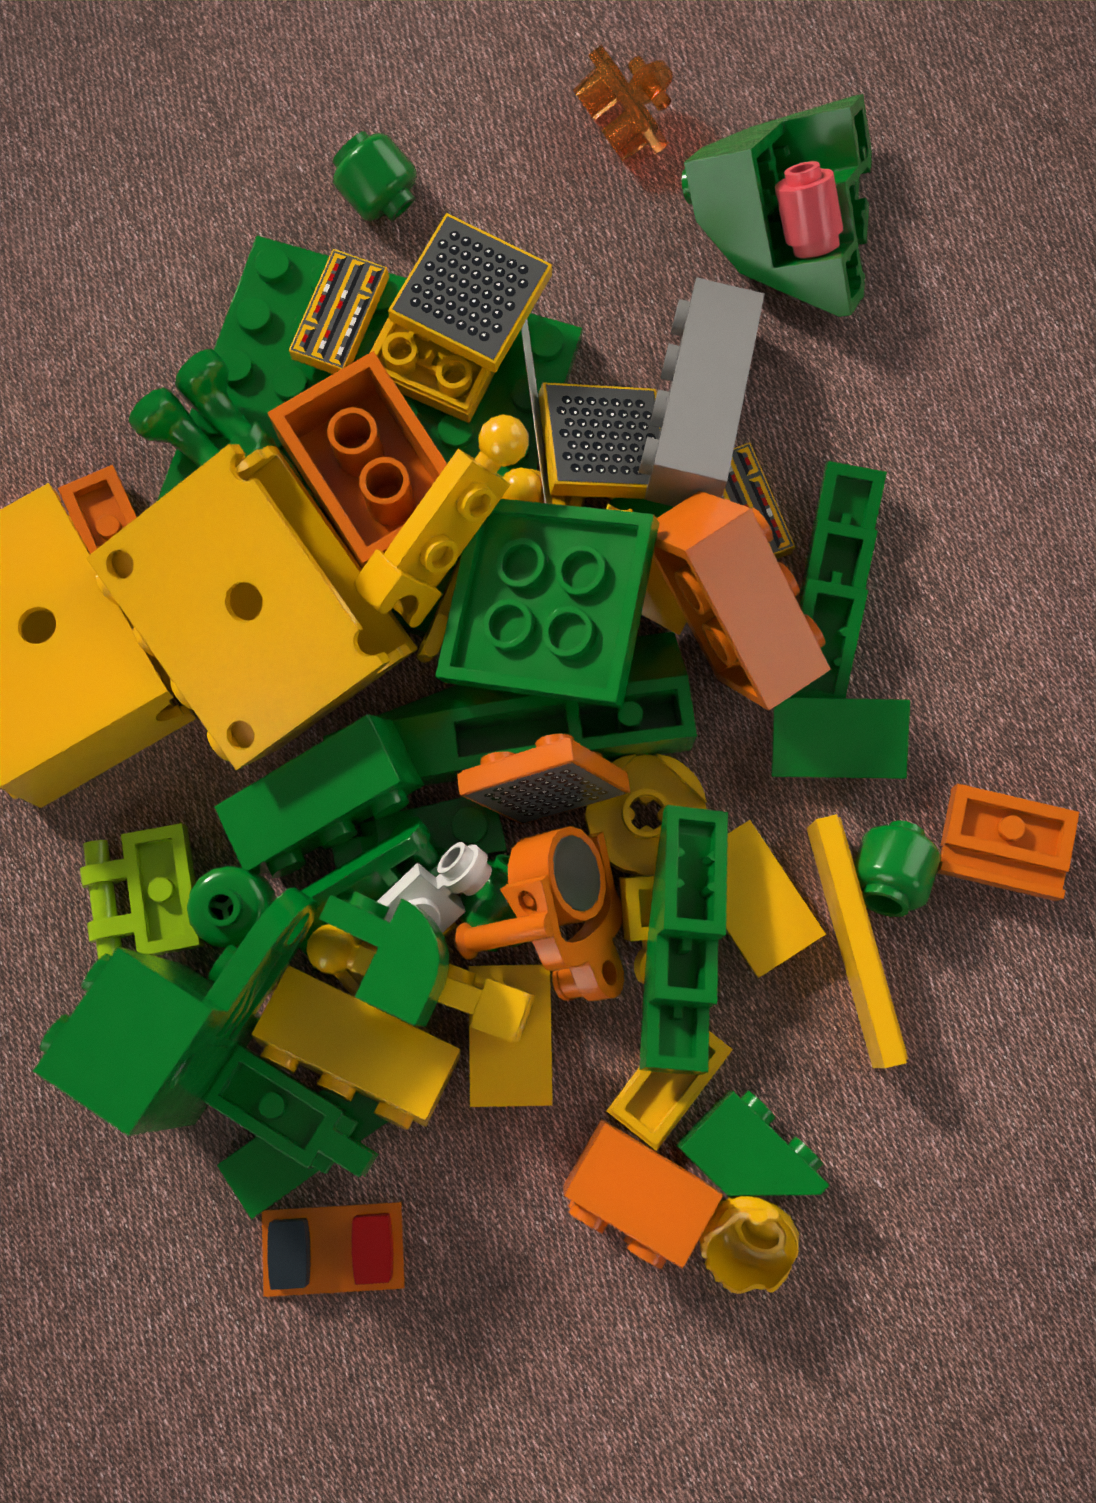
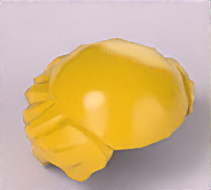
[699,1196,799,1294]

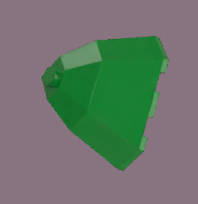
[682,94,872,317]

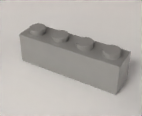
[638,277,765,507]

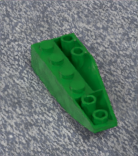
[323,632,697,785]

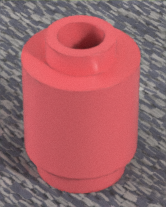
[775,161,843,258]

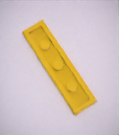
[806,814,908,1068]

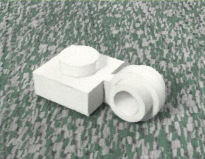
[377,842,492,933]

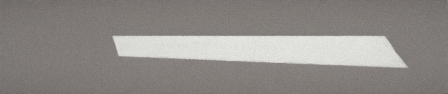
[521,320,553,504]

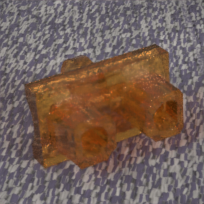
[573,44,673,161]

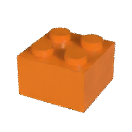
[563,1118,723,1270]

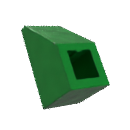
[676,1090,829,1196]

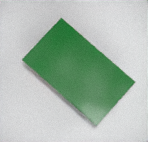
[771,697,910,779]

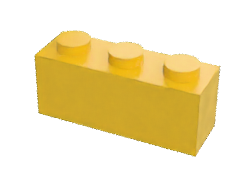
[251,965,460,1130]

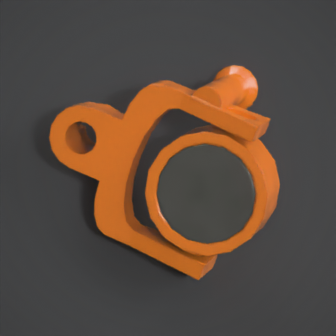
[455,826,624,1002]

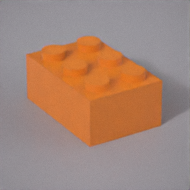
[267,351,447,569]
[653,491,831,711]

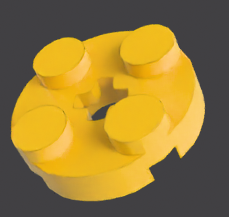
[585,754,707,876]

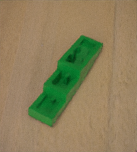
[791,461,887,698]
[639,805,728,1076]

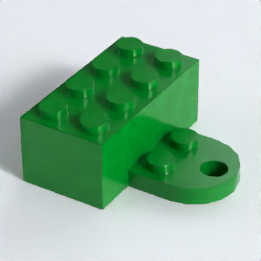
[33,887,318,1136]

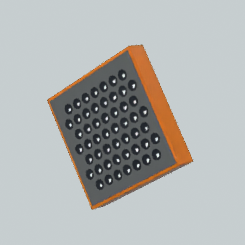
[457,734,631,824]

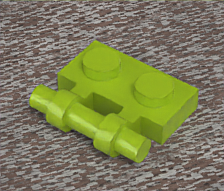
[80,823,205,959]

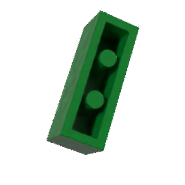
[214,714,424,878]

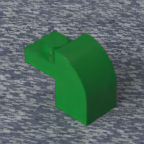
[319,891,449,1027]

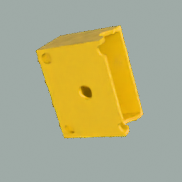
[86,444,418,770]
[0,483,197,808]

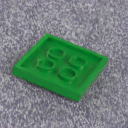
[435,499,660,708]

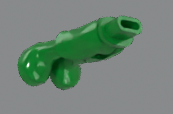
[128,349,316,501]

